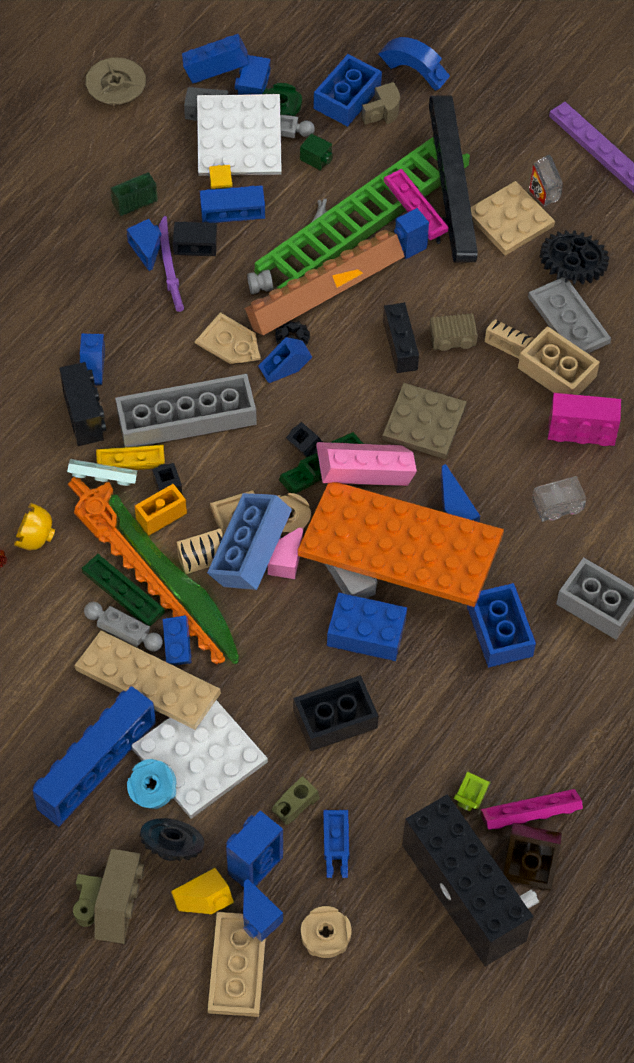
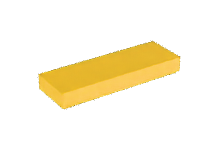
[96,445,165,470]

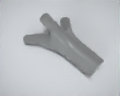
[311,198,328,223]

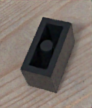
[173,221,217,256]

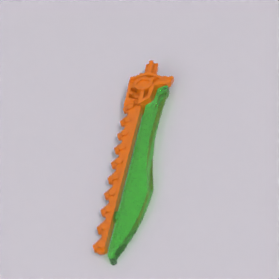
[68,477,239,665]

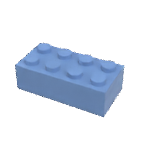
[207,493,292,590]

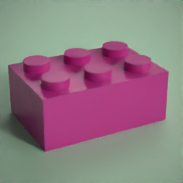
[548,393,621,446]

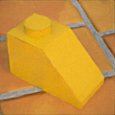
[171,868,234,914]

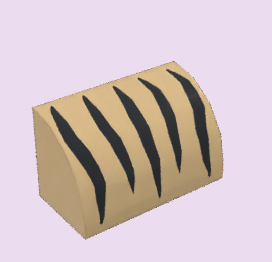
[485,319,535,359]
[177,528,223,574]

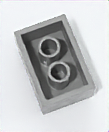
[556,557,634,640]

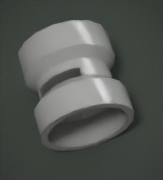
[247,269,273,294]

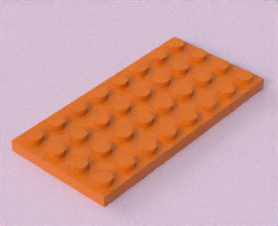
[297,482,504,607]

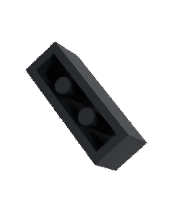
[383,302,419,373]

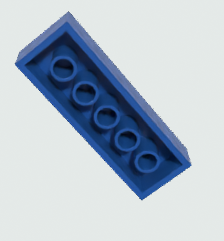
[32,686,156,827]

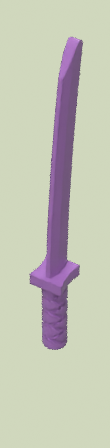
[159,216,184,312]

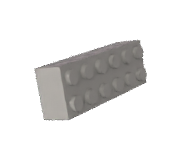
[115,374,257,447]

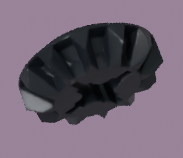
[275,320,310,346]

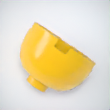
[14,503,55,550]

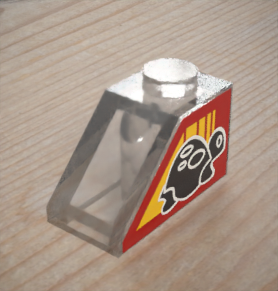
[529,155,563,206]

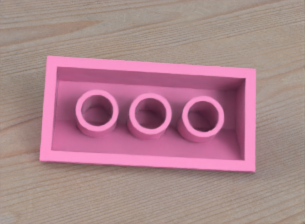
[316,442,417,486]

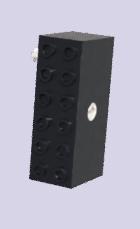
[402,794,539,967]

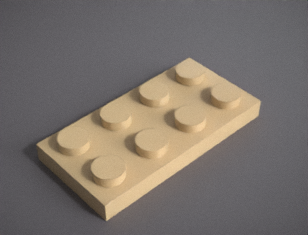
[208,912,266,1017]

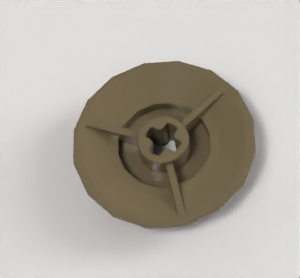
[85,58,146,105]

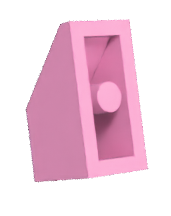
[268,528,303,579]

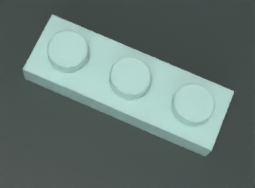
[67,459,138,486]

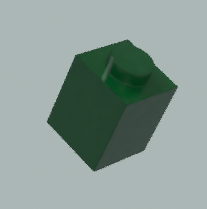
[300,133,333,171]

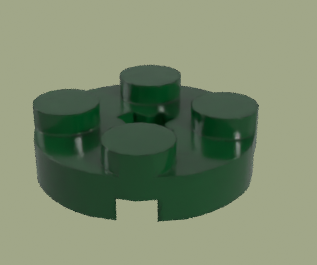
[262,83,302,117]

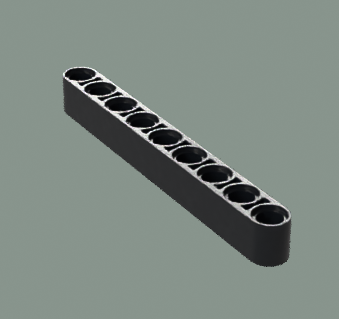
[429,95,478,263]

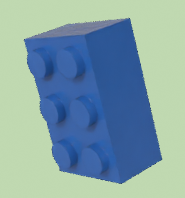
[314,54,382,127]
[467,583,536,668]
[327,593,407,661]
[226,811,283,887]

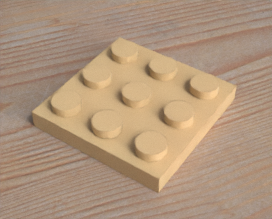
[471,181,555,256]

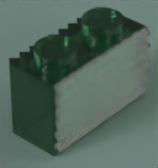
[110,172,158,216]

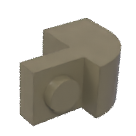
[362,82,400,124]

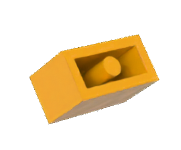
[135,484,187,536]

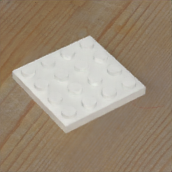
[197,94,281,176]
[131,700,268,819]

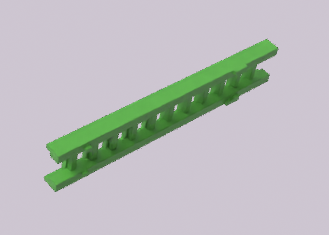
[255,137,470,289]

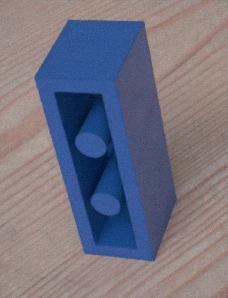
[182,33,249,84]
[200,186,265,223]

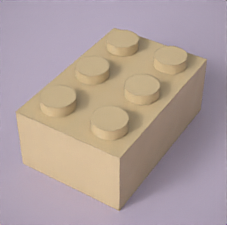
[518,326,600,395]

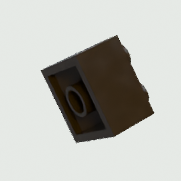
[503,823,562,890]

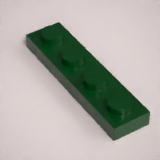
[81,554,165,626]

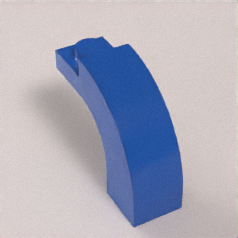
[379,37,450,91]

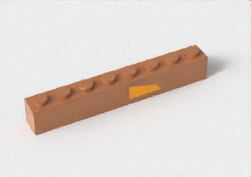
[245,230,405,335]

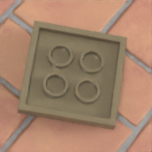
[382,383,467,459]

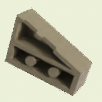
[94,849,144,944]

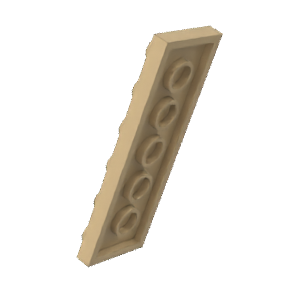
[74,630,221,730]

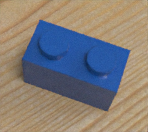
[235,55,271,95]
[394,208,429,259]

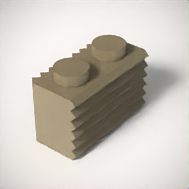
[429,313,477,351]

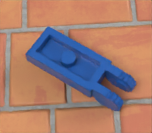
[323,810,349,878]

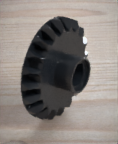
[140,818,204,861]

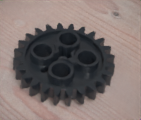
[539,230,609,285]

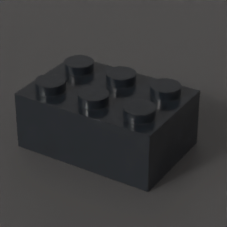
[59,362,107,446]
[293,675,379,751]

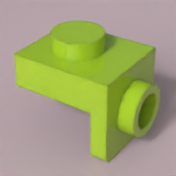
[454,772,490,811]

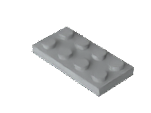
[528,277,611,353]

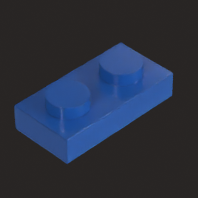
[163,616,192,666]

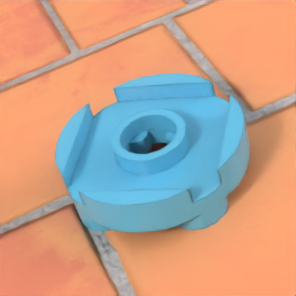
[127,759,176,809]

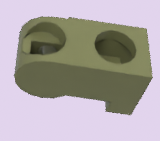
[272,776,320,825]
[73,874,103,927]

